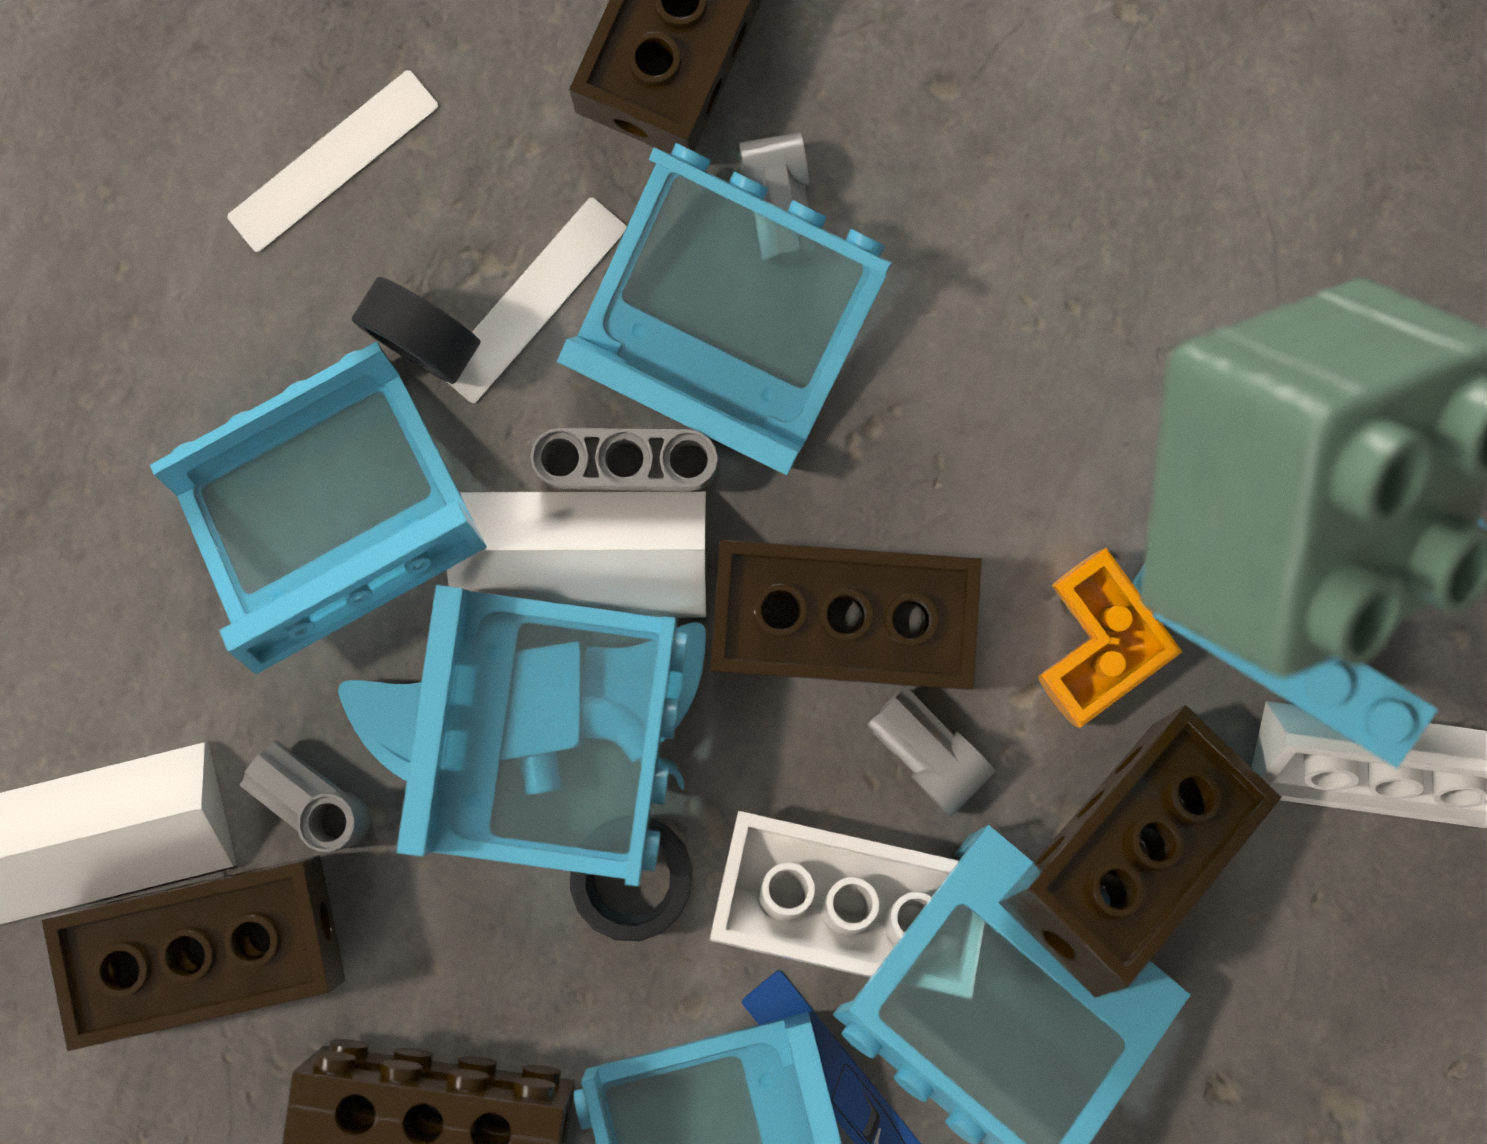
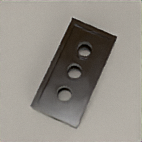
[569,0,762,154]
[710,540,982,690]
[999,705,1282,998]
[42,855,346,1051]
[282,1039,575,1144]

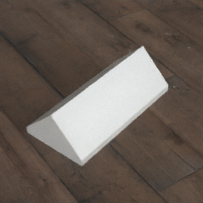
[447,491,706,618]
[1251,701,1487,828]
[0,742,237,924]
[709,811,984,1000]

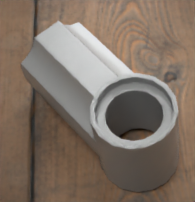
[738,132,816,265]
[866,686,996,817]
[240,741,370,852]

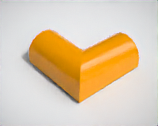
[1038,548,1183,728]

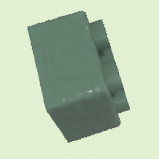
[1141,278,1487,678]

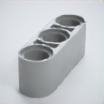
[530,428,718,492]

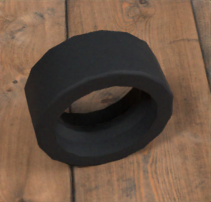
[352,276,481,384]
[570,816,693,941]

